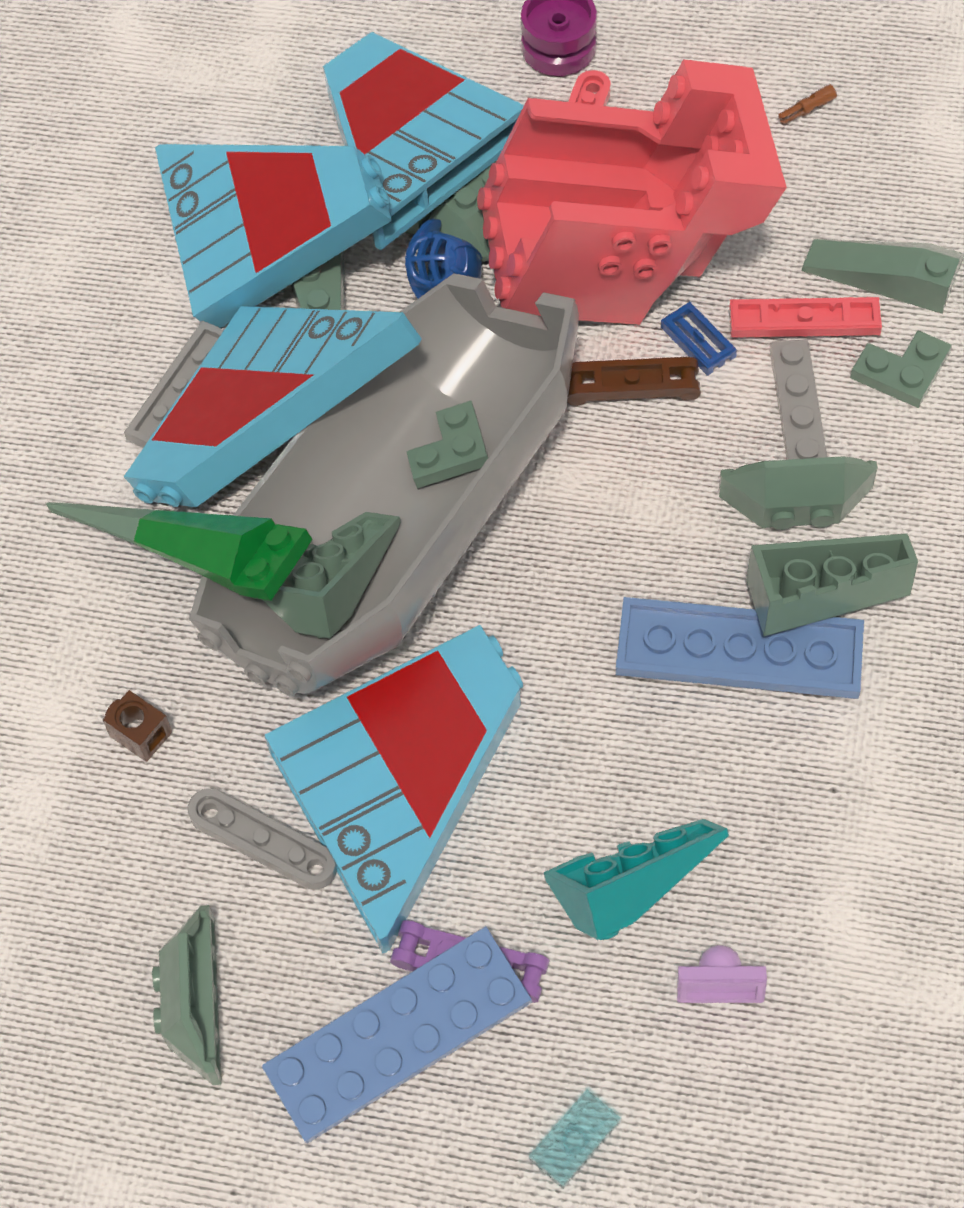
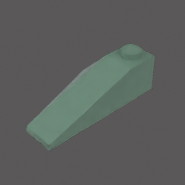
[802,239,964,314]
[262,512,401,638]

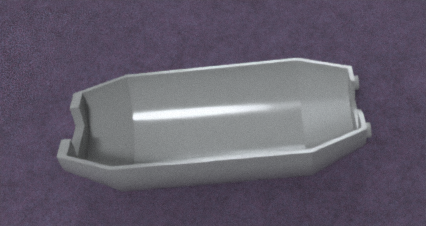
[189,273,579,697]

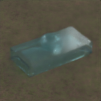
[529,1089,621,1189]

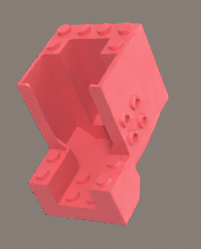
[477,59,787,325]

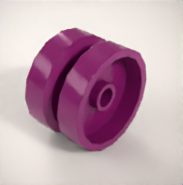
[521,0,597,76]

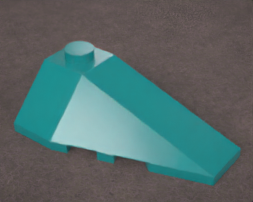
[543,819,729,940]

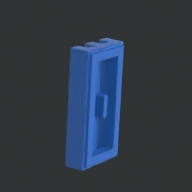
[661,302,737,376]

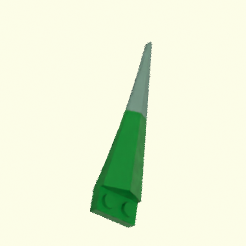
[46,502,313,601]

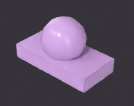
[677,945,767,1003]

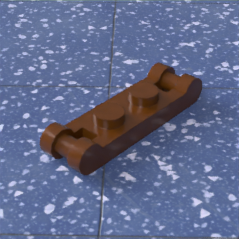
[567,357,701,406]

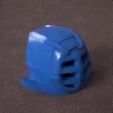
[405,219,483,299]

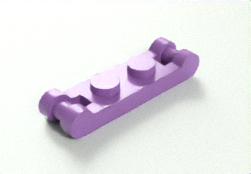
[390,920,550,1003]

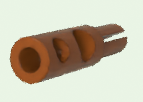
[778,84,837,124]

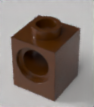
[103,690,172,762]

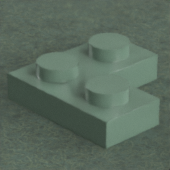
[850,330,952,408]
[406,400,488,489]

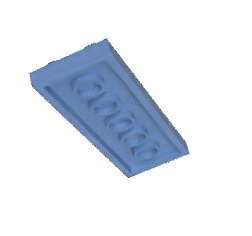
[616,597,864,699]
[261,926,533,1144]

